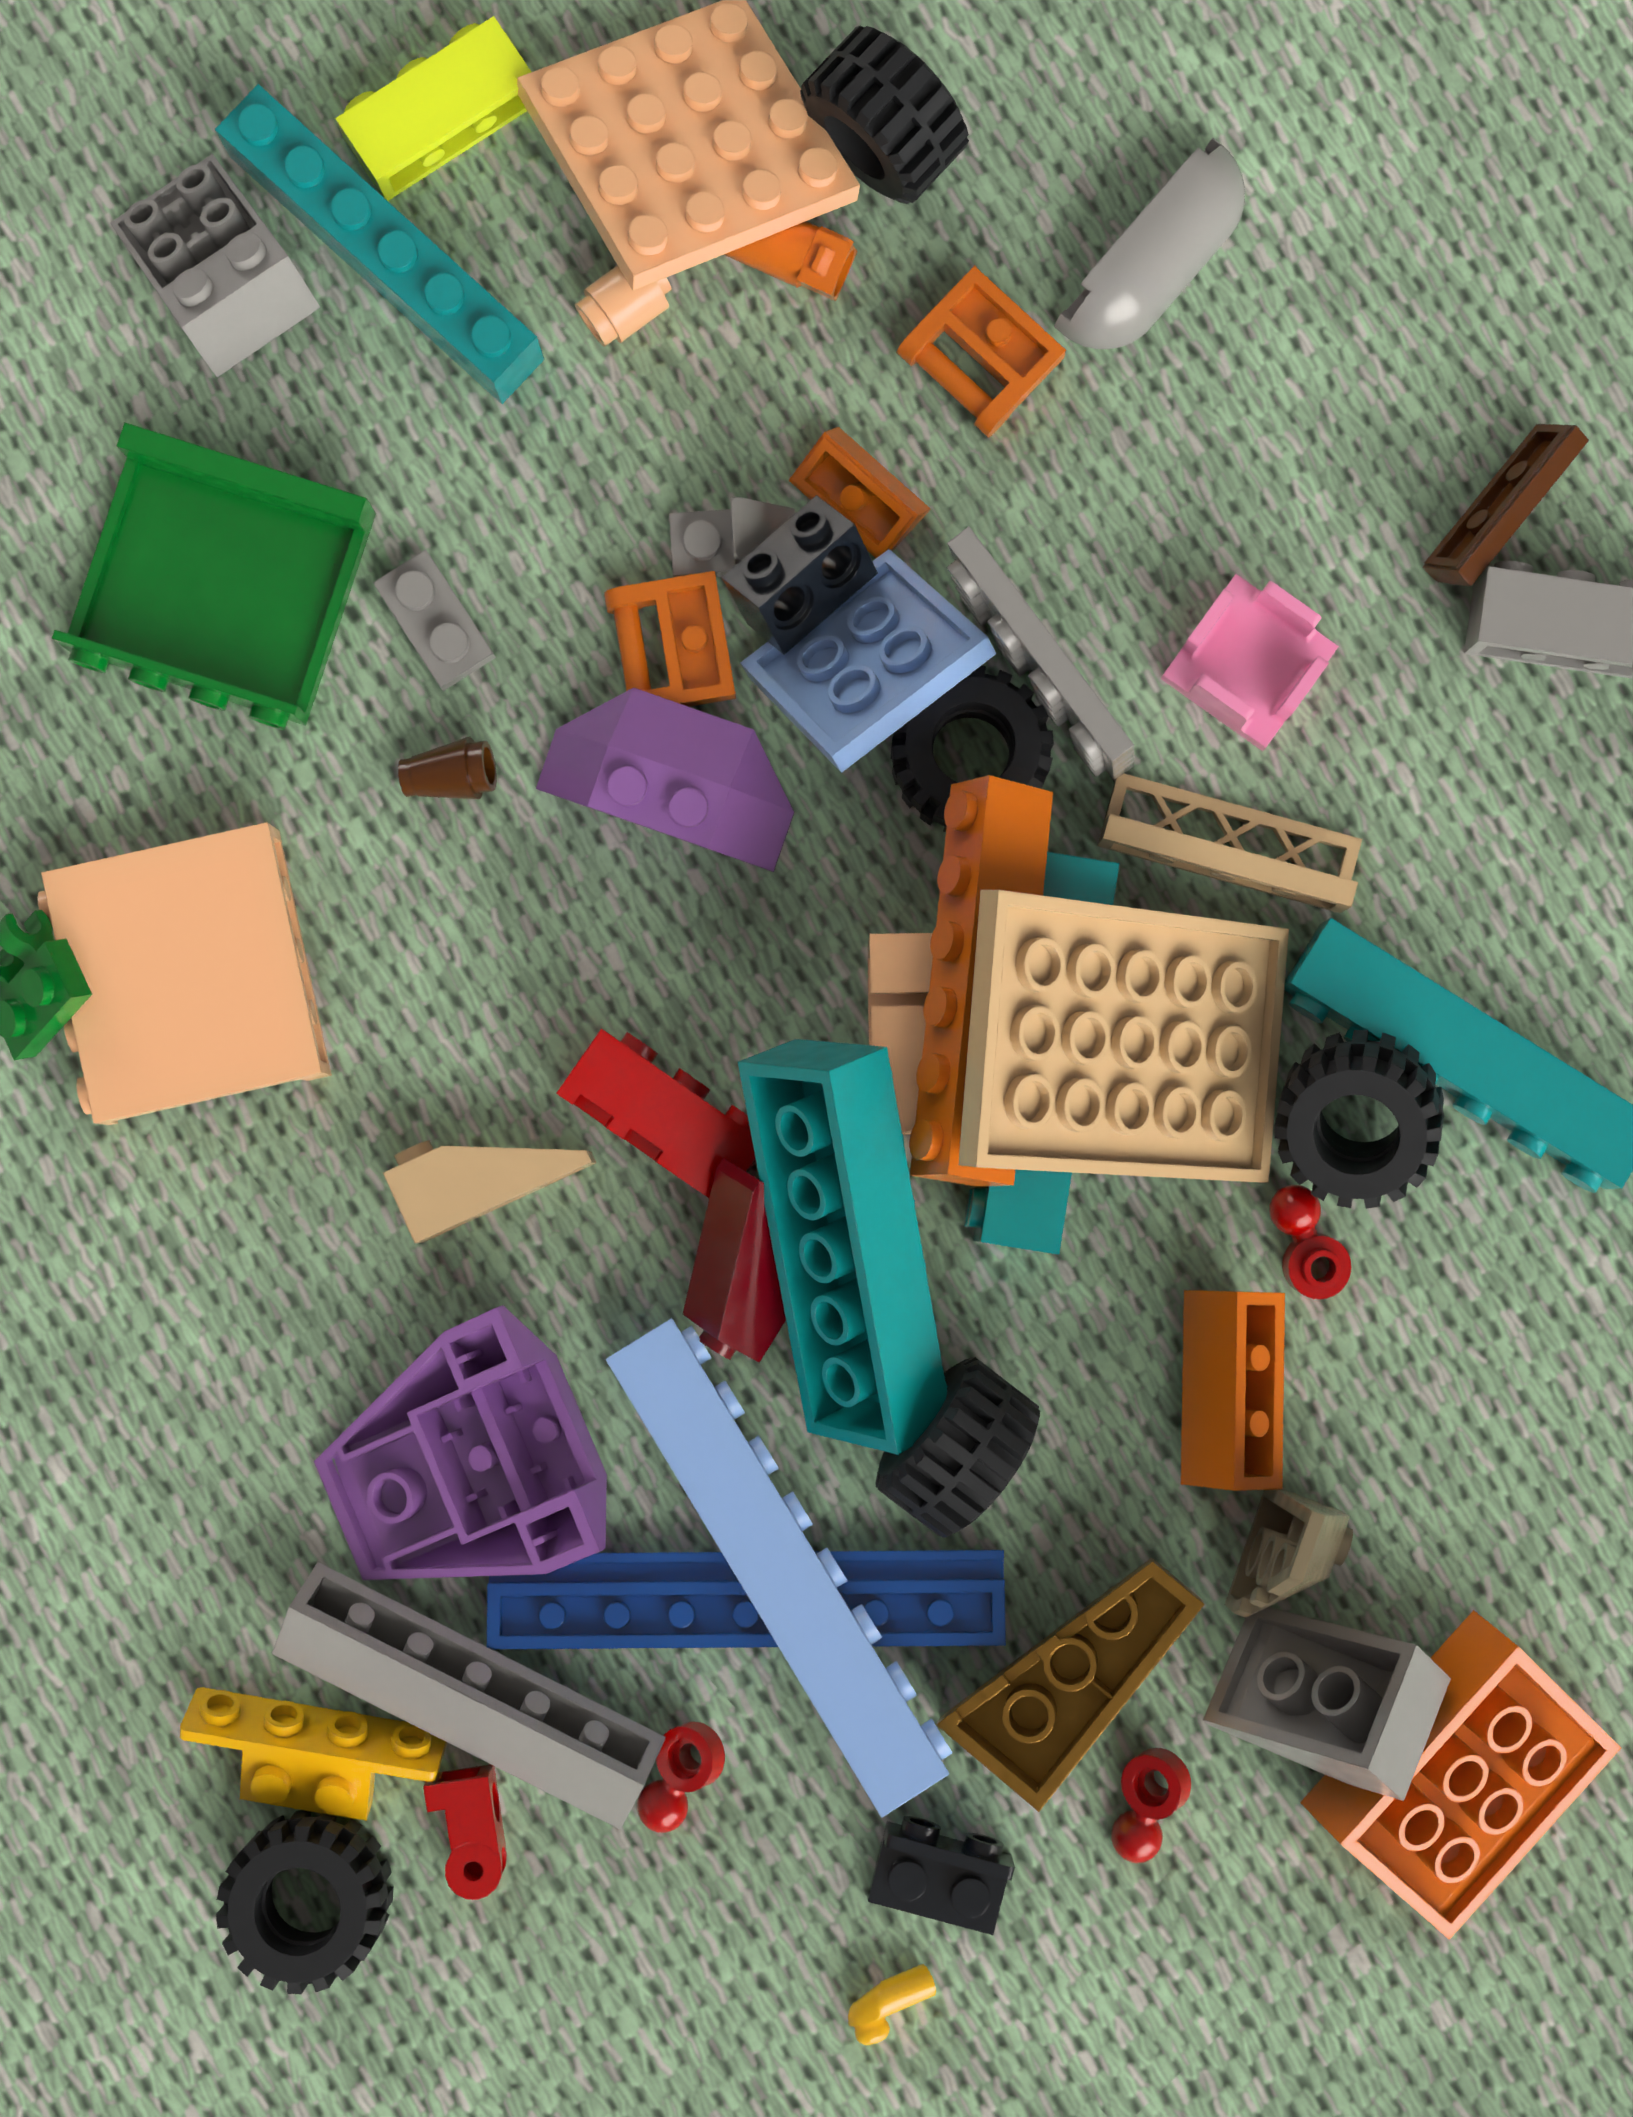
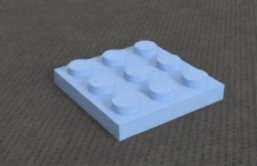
[740,549,996,773]

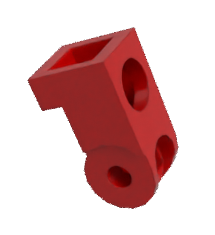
[423,1764,507,1900]

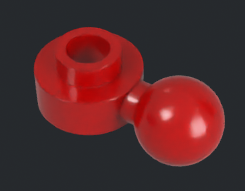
[1269,1185,1351,1299]
[637,1721,725,1833]
[1111,1748,1191,1863]

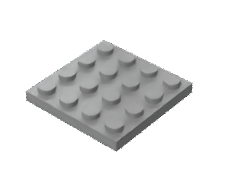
[947,526,1134,781]

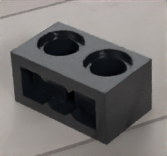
[721,495,878,655]

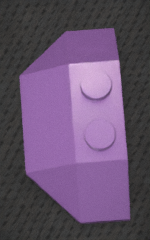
[536,688,794,872]

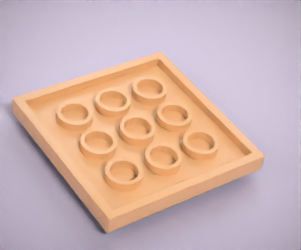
[517,0,860,291]

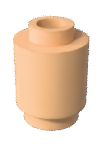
[575,265,672,347]

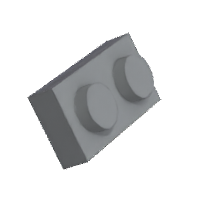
[373,549,496,691]

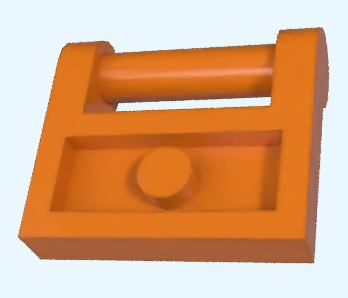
[896,265,1066,438]
[604,571,736,707]

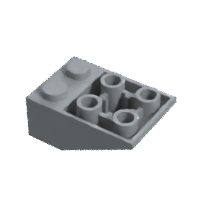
[110,154,320,377]

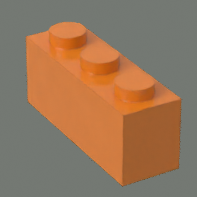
[1181,1290,1285,1491]

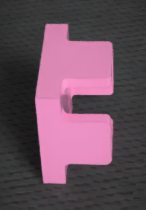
[1160,574,1339,751]

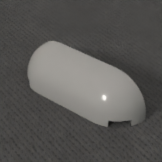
[1054,138,1245,349]

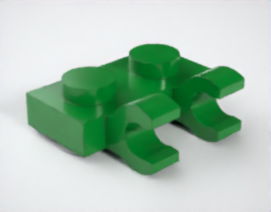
[0,910,92,1060]

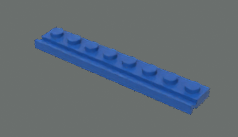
[486,1550,1006,1649]

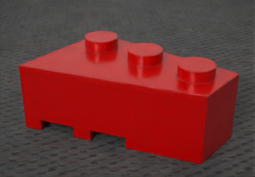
[556,1028,756,1198]

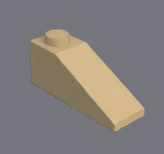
[383,1140,596,1243]

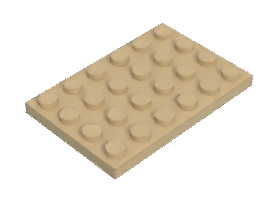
[958,890,1289,1183]

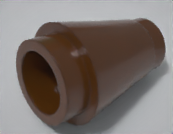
[398,736,497,800]

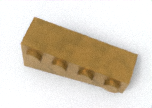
[936,1558,1205,1812]

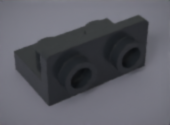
[867,1816,1015,1935]

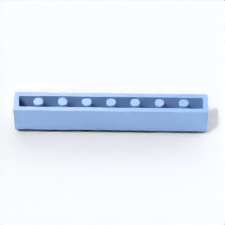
[605,1318,952,1818]

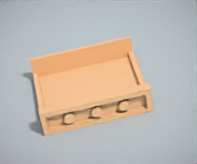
[38,822,332,1125]

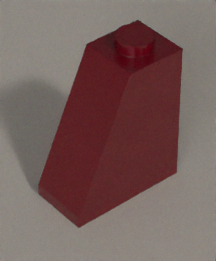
[683,1158,786,1363]

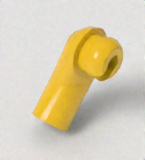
[848,1964,936,2045]

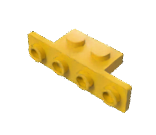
[180,1687,447,1821]

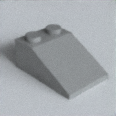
[1203,1607,1451,1801]

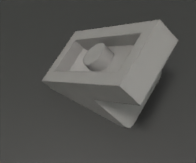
[669,497,795,577]

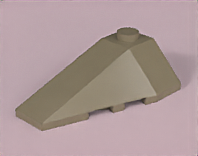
[1224,1489,1353,1618]

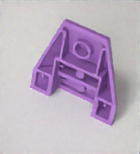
[314,1305,607,1580]

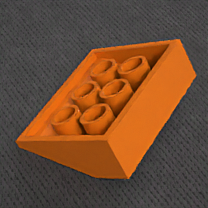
[1300,1610,1621,1940]

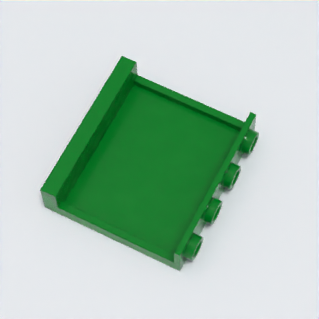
[52,422,376,730]

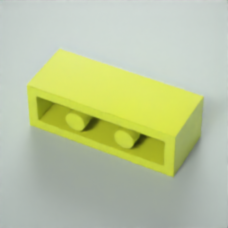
[335,16,531,201]

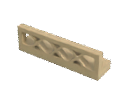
[1097,773,1362,913]

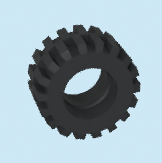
[800,26,969,204]
[890,666,1054,832]
[1274,1030,1444,1209]
[875,1357,1040,1538]
[216,1810,394,1994]

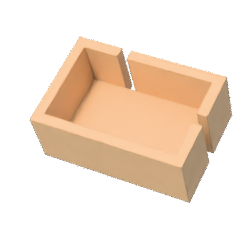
[867,933,933,1135]

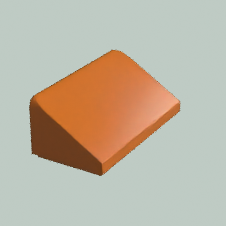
[789,427,930,558]

